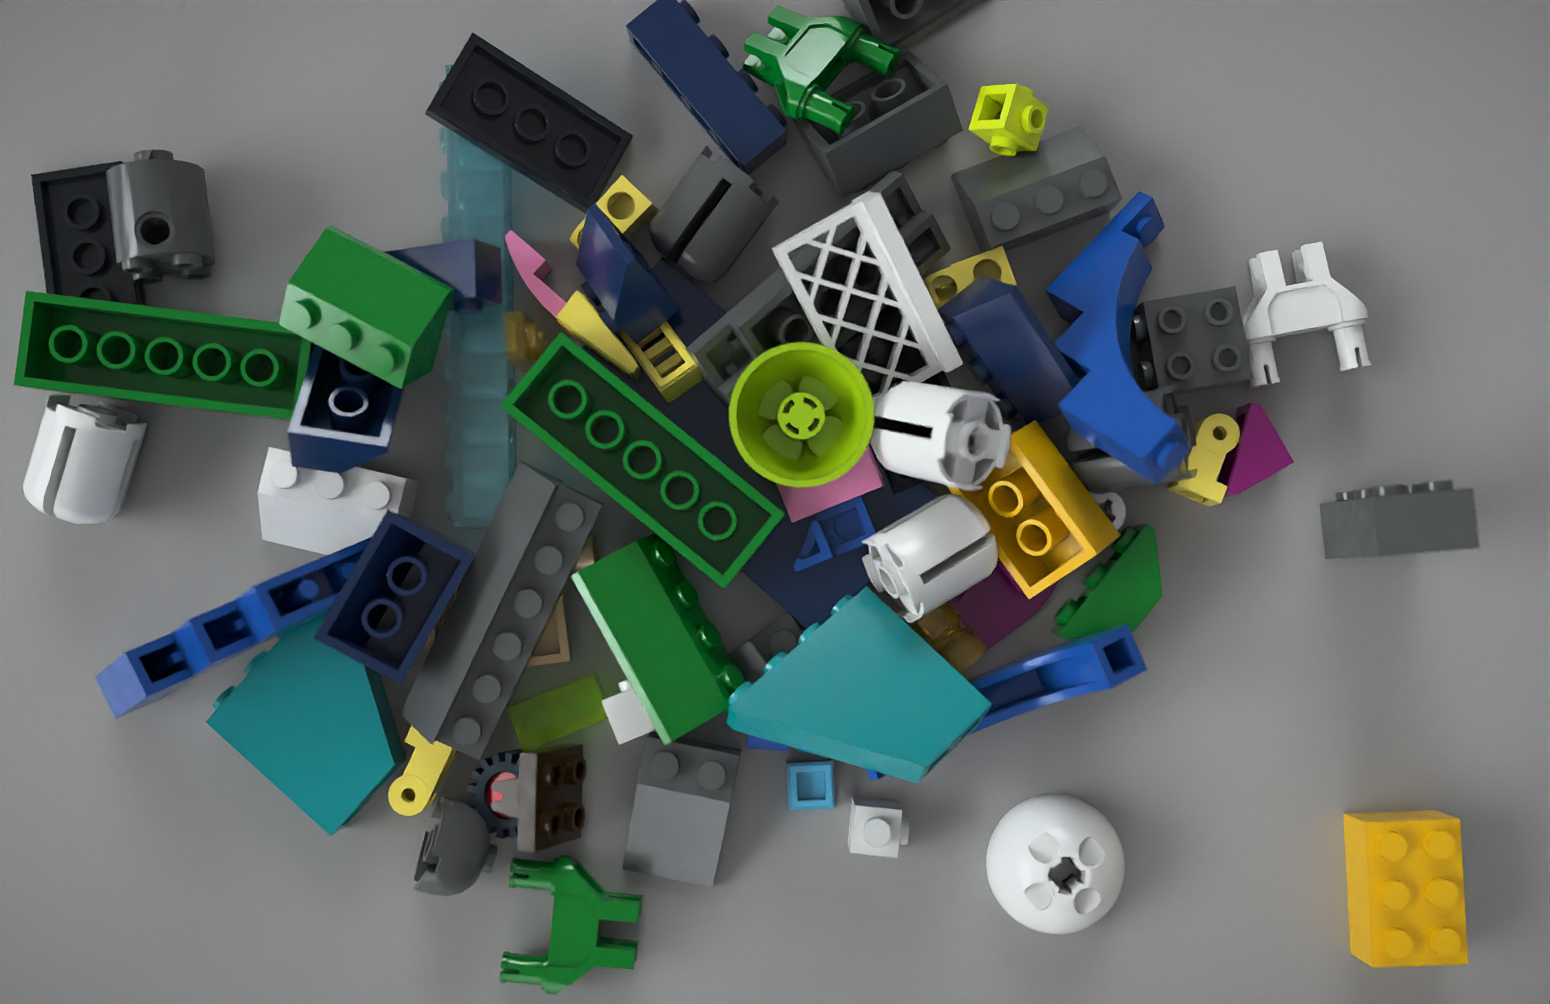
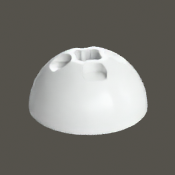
[986,794,1125,934]

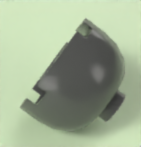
[414,796,497,896]

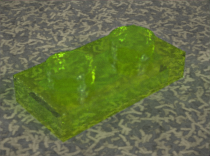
[507,672,608,752]

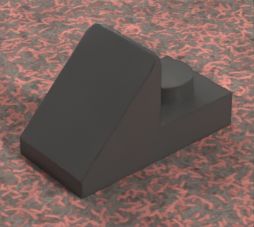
[727,612,803,684]

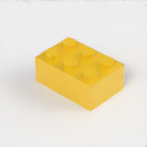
[946,420,1121,599]
[1343,810,1468,968]

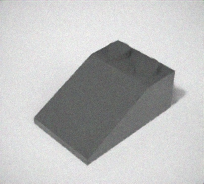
[622,731,741,888]

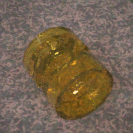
[908,601,988,674]

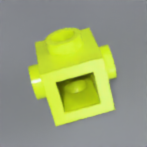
[968,84,1049,156]

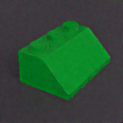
[279,226,454,389]

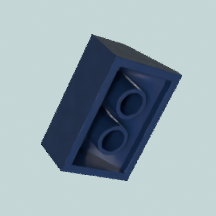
[937,275,1080,425]
[287,344,405,473]
[313,509,475,684]

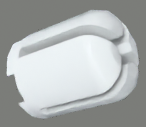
[870,381,1011,491]
[23,395,147,524]
[862,494,999,623]

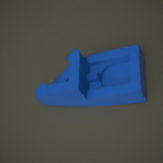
[793,495,877,572]

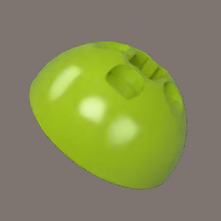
[729,342,874,488]

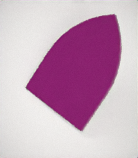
[958,558,1059,651]

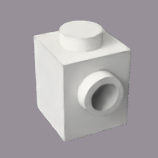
[602,679,656,745]
[848,797,909,858]

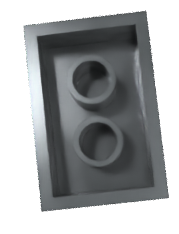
[1320,480,1480,559]

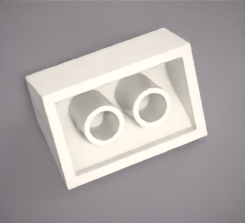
[258,447,420,555]

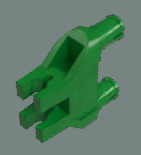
[743,5,901,135]
[499,855,643,995]

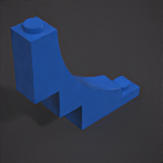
[1045,191,1191,485]
[95,537,372,719]

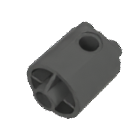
[106,149,215,284]

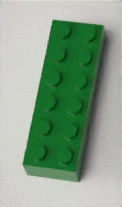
[14,291,315,421]
[500,332,785,589]

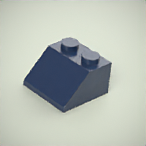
[576,203,680,344]

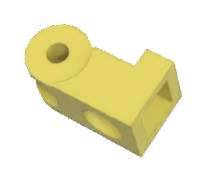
[570,175,659,249]
[923,245,1017,315]
[1166,413,1240,507]
[388,726,458,816]

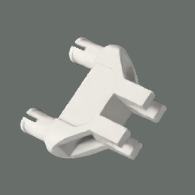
[1242,241,1371,389]

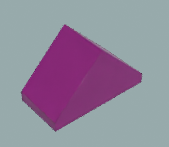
[1218,402,1294,497]

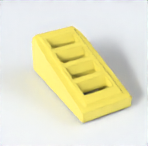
[556,290,642,380]
[619,321,704,403]

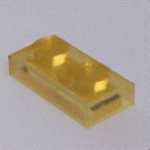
[504,311,547,373]

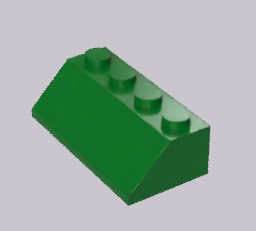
[571,533,745,745]

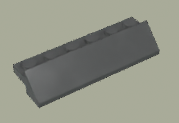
[686,170,951,407]
[400,461,604,761]

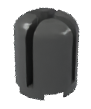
[649,146,779,282]
[1065,384,1198,494]

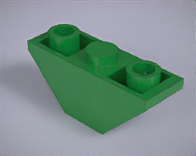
[1051,523,1163,639]

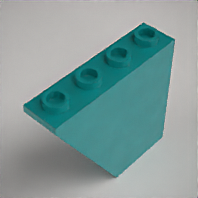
[727,586,992,784]
[206,612,406,836]

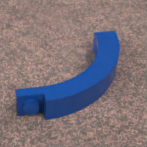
[865,624,1148,780]

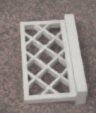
[772,191,963,409]

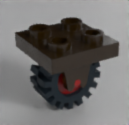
[467,743,587,852]

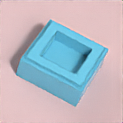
[787,759,835,810]

